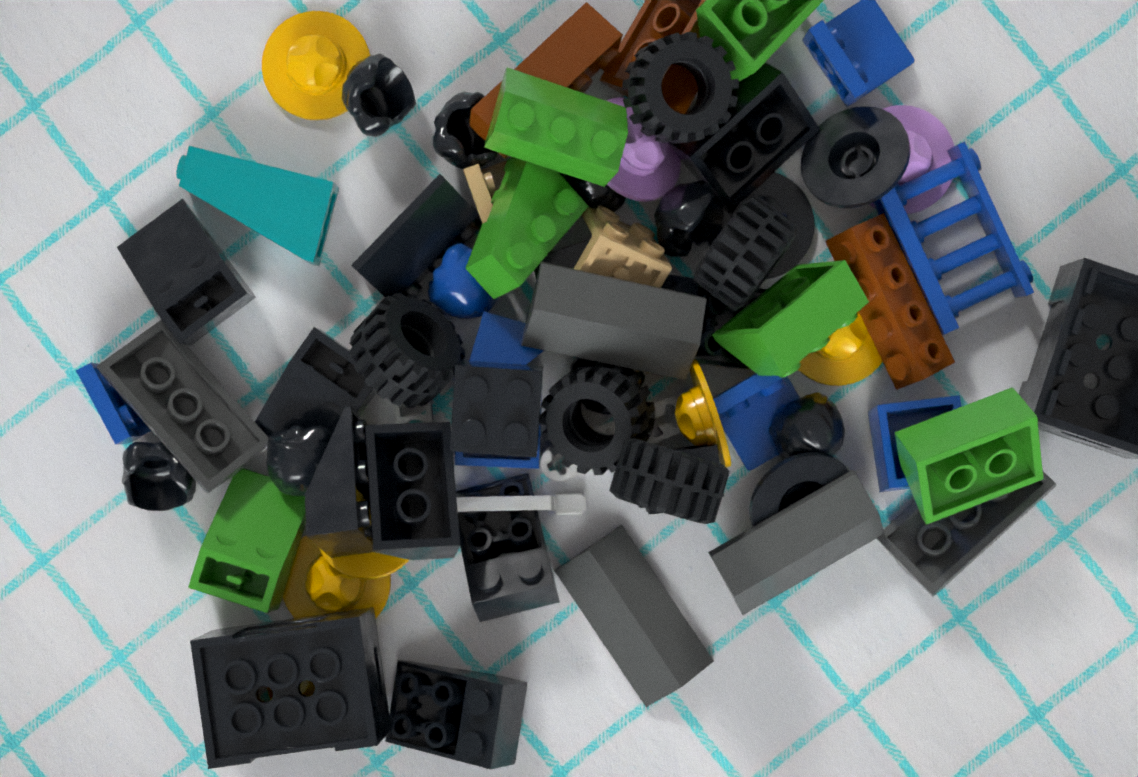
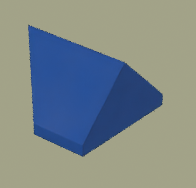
[469,311,545,365]

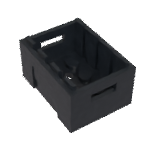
[1019,258,1138,459]
[190,607,392,769]

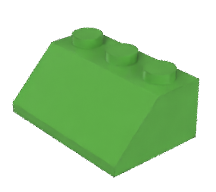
[696,0,824,81]
[484,67,628,187]
[712,260,869,378]
[895,387,1044,525]

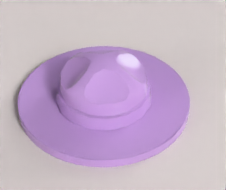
[606,97,681,202]
[869,105,954,214]

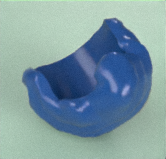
[428,243,499,319]

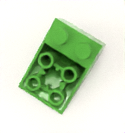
[188,468,306,613]

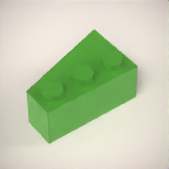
[465,157,589,299]

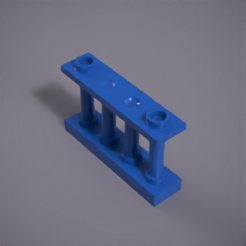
[873,141,1034,335]

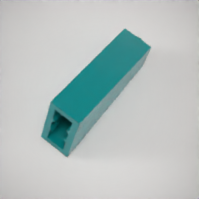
[176,146,339,266]

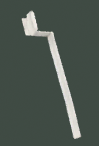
[456,493,586,515]

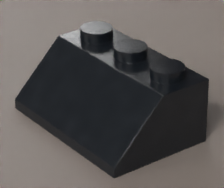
[668,62,820,212]
[351,174,481,297]
[365,422,460,560]

